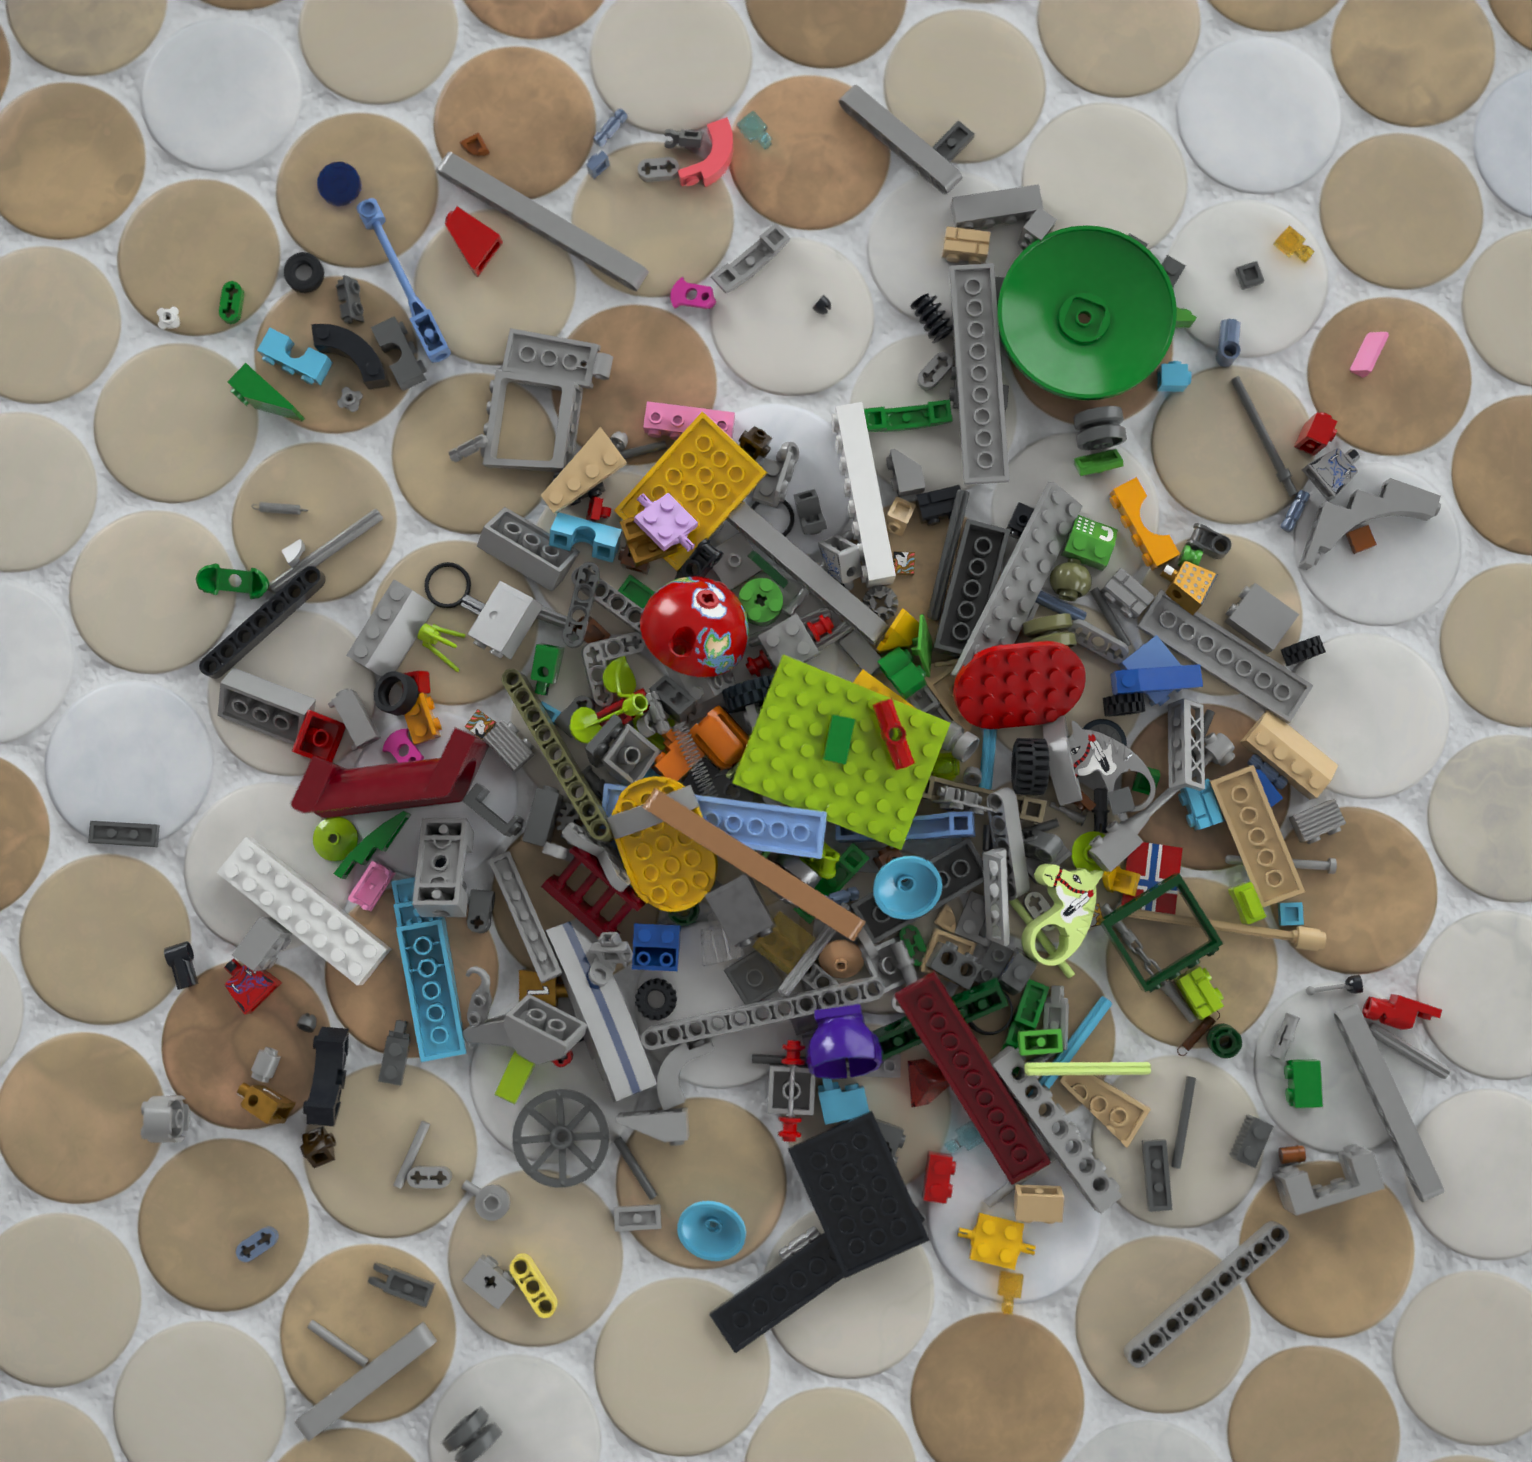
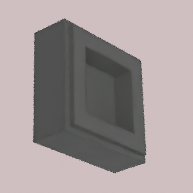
[1235,261,1264,290]

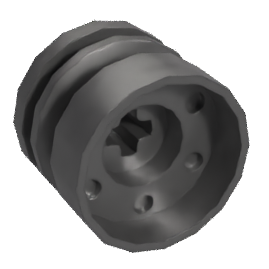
[767,853,822,909]

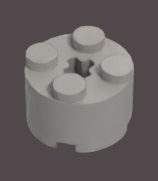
[141,1095,190,1143]

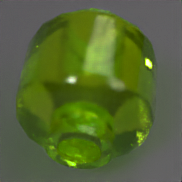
[931,752,960,781]

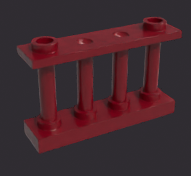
[541,846,646,940]

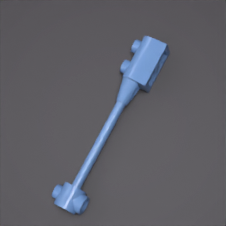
[356,198,451,363]

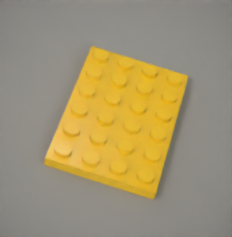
[614,412,768,571]

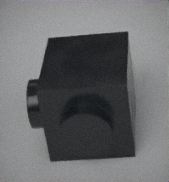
[1006,502,1034,539]

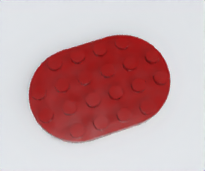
[953,641,1086,729]

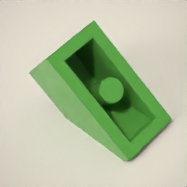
[1018,1029,1063,1055]

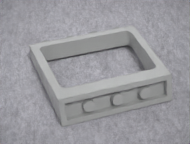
[480,370,583,473]

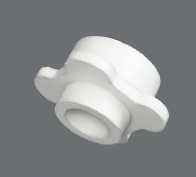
[157,307,180,330]

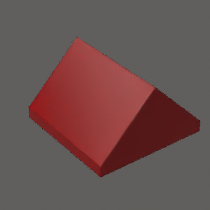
[291,709,346,762]

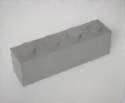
[950,184,1043,229]

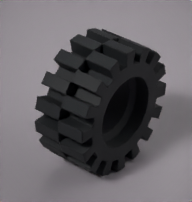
[1281,635,1326,666]
[1102,693,1145,717]
[635,978,677,1021]

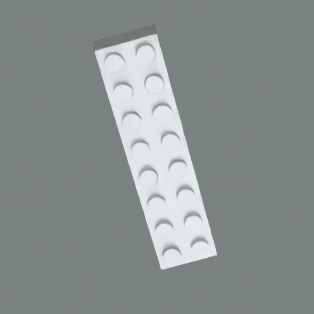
[831,402,896,588]
[217,837,391,986]

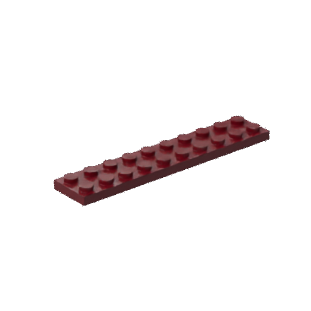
[894,971,1052,1185]

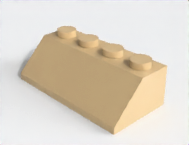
[1239,710,1338,800]

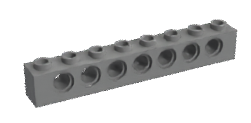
[990,1046,1122,1214]

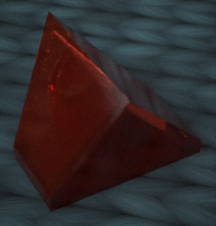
[908,1058,950,1107]

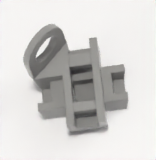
[588,932,633,986]

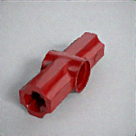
[872,698,915,770]

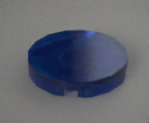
[317,162,361,206]

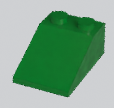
[227,363,305,421]

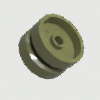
[1022,613,1077,648]

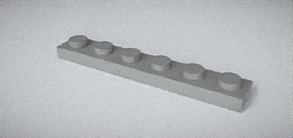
[489,851,562,984]

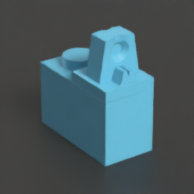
[818,1078,869,1125]

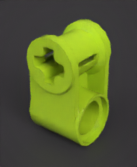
[799,842,840,879]

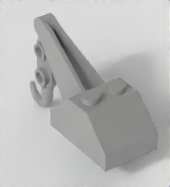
[463,967,588,1065]

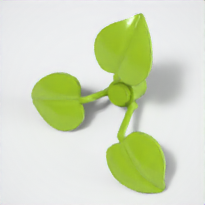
[570,656,665,751]

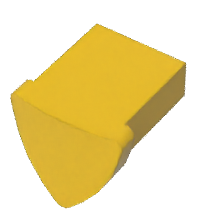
[1102,866,1141,896]

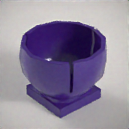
[807,1004,882,1079]

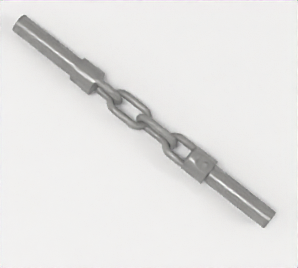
[1101,903,1197,1023]

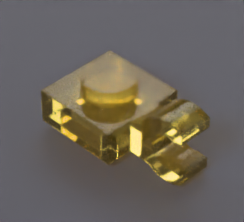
[1274,225,1315,263]
[997,1270,1024,1315]

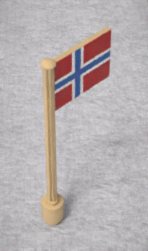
[1116,842,1326,951]

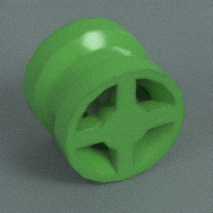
[1177,545,1203,566]

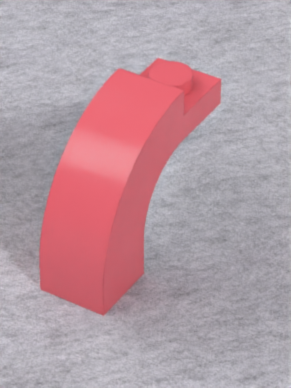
[678,117,733,187]

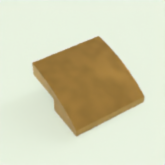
[619,516,678,567]

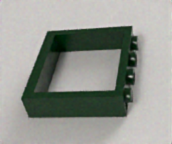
[1098,873,1223,993]

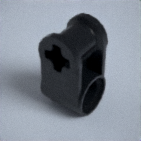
[682,538,724,577]

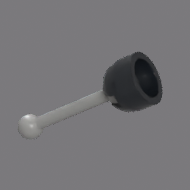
[1306,975,1363,995]

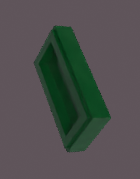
[747,551,788,589]

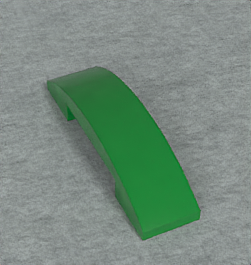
[864,399,953,432]
[793,843,870,924]

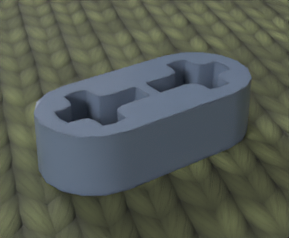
[236,1226,279,1262]

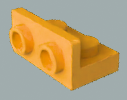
[404,693,442,745]

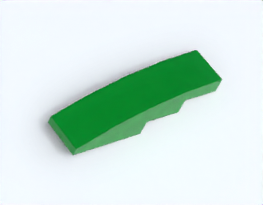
[333,811,412,879]
[1000,979,1050,1076]

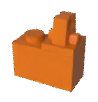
[651,728,705,781]

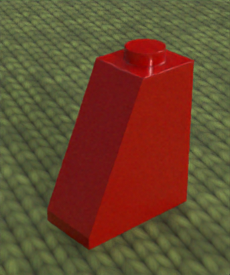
[444,206,503,277]

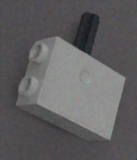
[461,581,543,659]

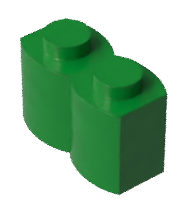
[877,646,927,700]

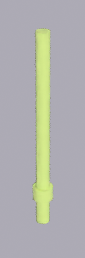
[1008,898,1075,979]

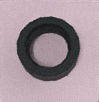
[374,671,418,716]

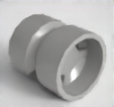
[941,721,980,762]

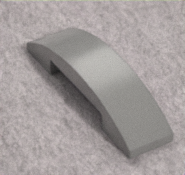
[711,223,790,294]
[1043,715,1083,806]
[607,785,699,839]

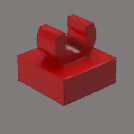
[586,497,612,522]

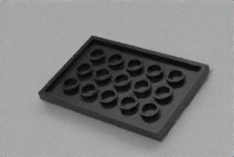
[788,1110,930,1278]

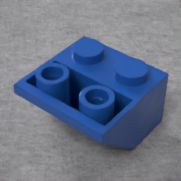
[632,923,681,971]

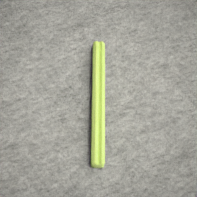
[1024,1062,1151,1076]

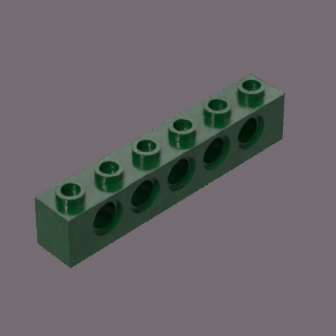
[872,977,1008,1060]

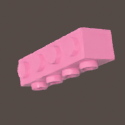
[643,401,735,440]

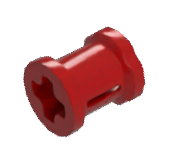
[552,1049,573,1067]

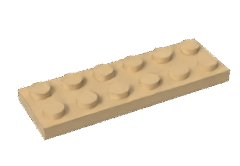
[1210,765,1305,907]

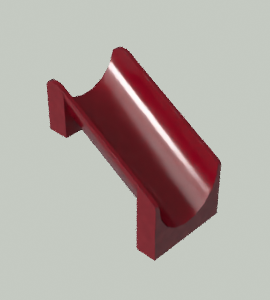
[290,727,489,818]

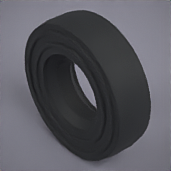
[284,252,324,293]

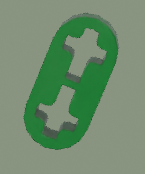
[219,281,244,324]
[899,925,927,966]

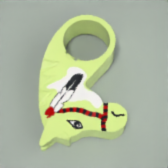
[1021,864,1103,966]

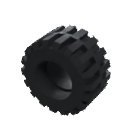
[1011,738,1050,795]

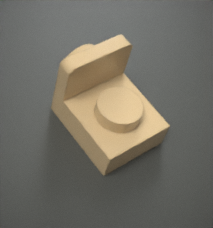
[885,496,916,536]

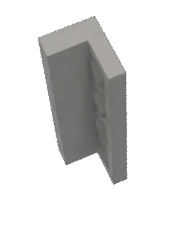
[1168,698,1205,791]
[983,847,1010,946]

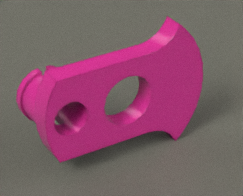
[670,277,716,309]
[382,729,424,763]

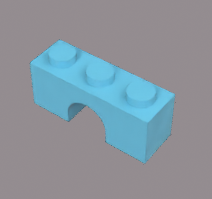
[257,328,333,386]
[549,512,622,563]

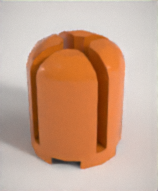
[688,705,750,770]

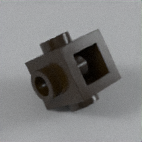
[738,426,772,462]
[300,1126,336,1168]

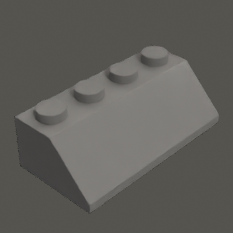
[477,507,580,591]
[346,580,436,677]
[218,667,316,745]

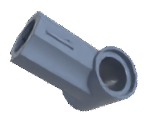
[1216,319,1241,367]

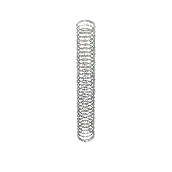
[671,721,719,797]

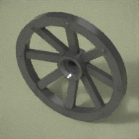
[512,1089,609,1188]

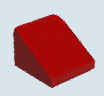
[402,670,431,695]

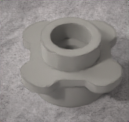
[337,387,363,412]

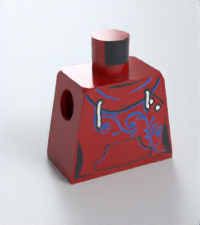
[224,958,282,1015]

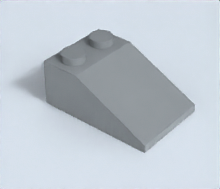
[616,1107,690,1146]

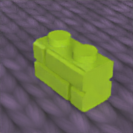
[1173,966,1224,1020]

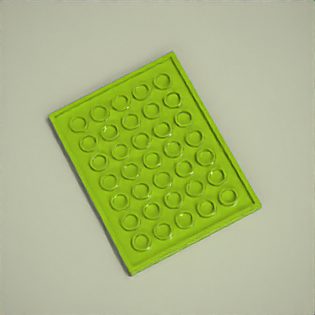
[732,654,951,850]

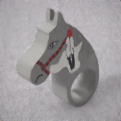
[1068,721,1155,812]

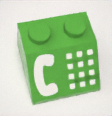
[1061,515,1118,571]

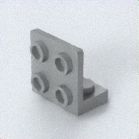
[752,452,795,508]

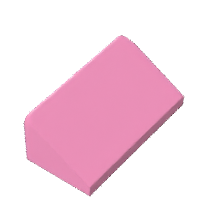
[1350,332,1389,378]

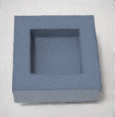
[586,150,610,179]

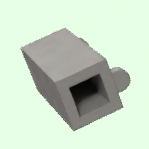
[328,689,381,751]

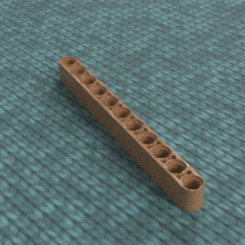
[643,788,866,942]

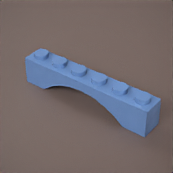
[836,811,975,843]

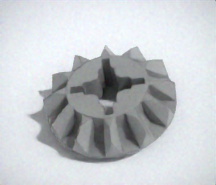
[863,585,898,621]

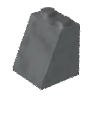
[705,873,776,949]

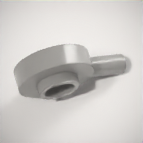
[461,1180,510,1221]

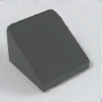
[1107,787,1135,815]

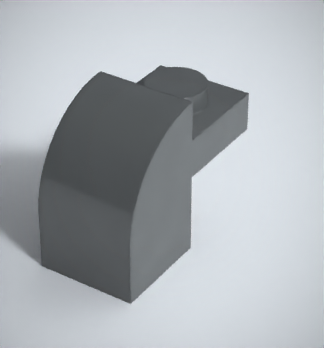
[793,489,827,535]

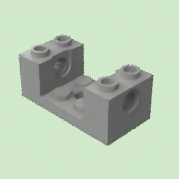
[412,818,474,917]
[1272,1144,1385,1216]

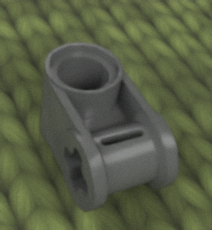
[1185,523,1232,559]
[554,696,596,738]
[1022,827,1064,864]
[467,889,495,933]

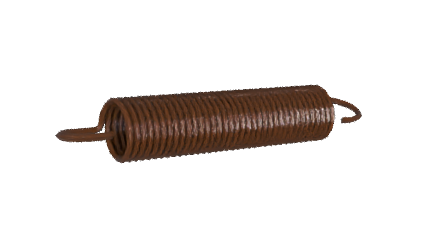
[1177,1011,1220,1056]

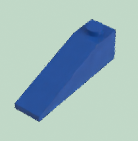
[1110,664,1203,695]

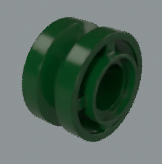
[667,904,700,926]
[1206,1023,1242,1059]

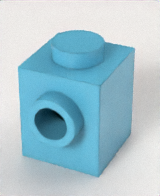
[1157,361,1192,392]

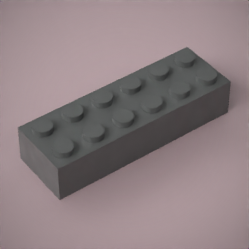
[932,519,1010,658]
[850,838,984,944]

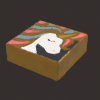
[892,551,915,575]
[465,709,496,741]

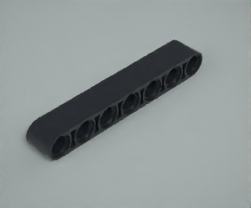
[199,566,326,679]

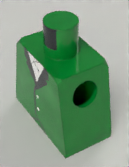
[531,643,565,696]

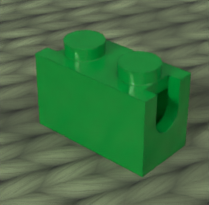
[1284,1059,1323,1108]

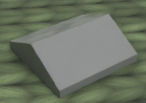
[862,936,906,994]

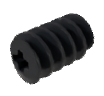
[910,293,953,344]

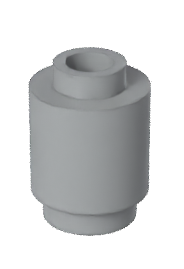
[251,1047,281,1083]

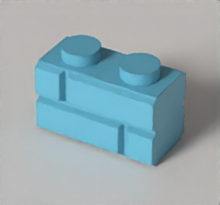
[1178,778,1224,831]

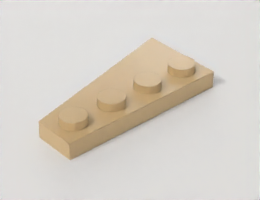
[541,426,627,515]
[1059,1061,1151,1148]

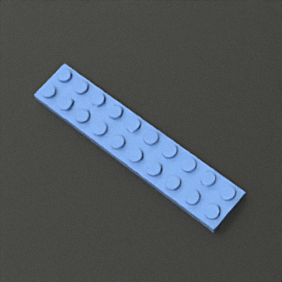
[600,783,827,859]

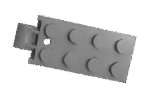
[502,328,613,389]

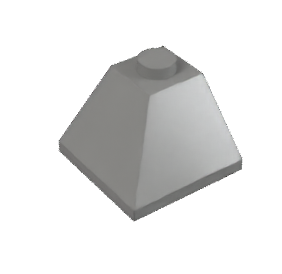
[602,724,661,786]

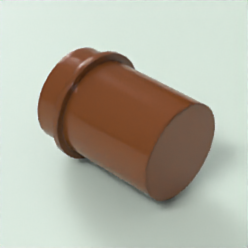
[1278,1145,1306,1164]

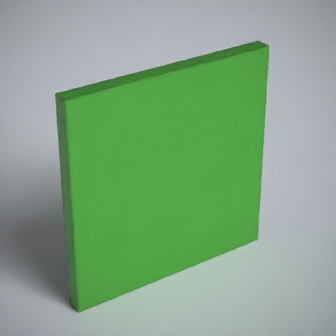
[911,614,933,677]

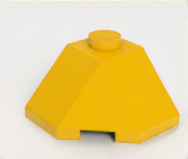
[876,608,919,654]

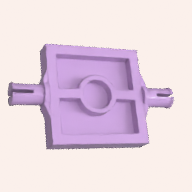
[634,493,698,552]

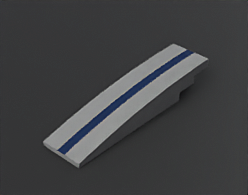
[545,919,657,1102]

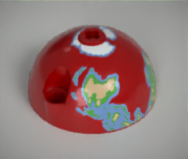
[640,576,749,677]

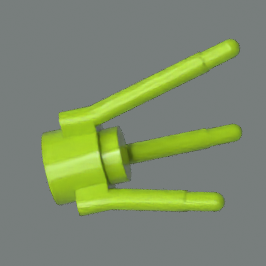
[417,623,466,672]

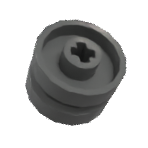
[1073,406,1127,450]
[441,1406,502,1462]

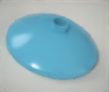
[873,856,942,919]
[677,1201,746,1261]

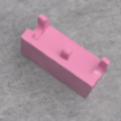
[348,861,396,911]

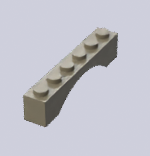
[922,776,1047,824]

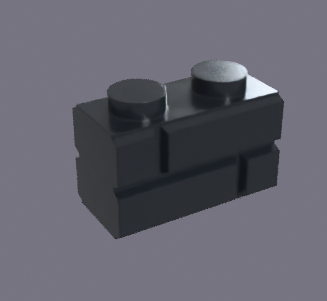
[915,485,961,526]

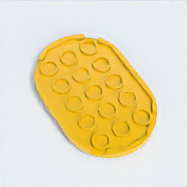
[612,776,718,912]

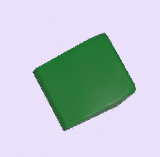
[1132,767,1160,795]

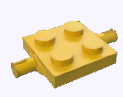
[957,1212,1036,1270]

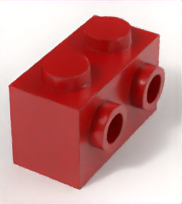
[1294,412,1338,456]
[922,1151,956,1204]

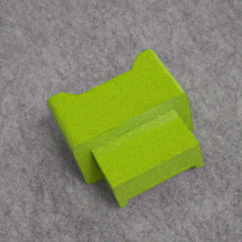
[1228,882,1266,924]

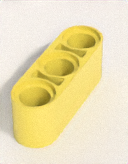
[510,1253,558,1318]

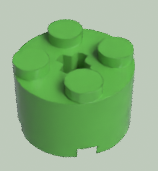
[738,578,783,626]

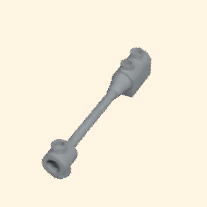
[1088,732,1235,872]

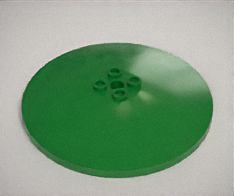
[997,225,1177,401]

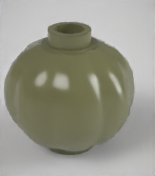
[1050,558,1092,601]

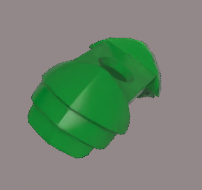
[196,564,269,599]

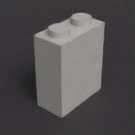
[1224,583,1299,653]

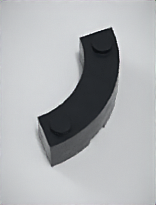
[311,324,390,390]
[303,1027,349,1127]

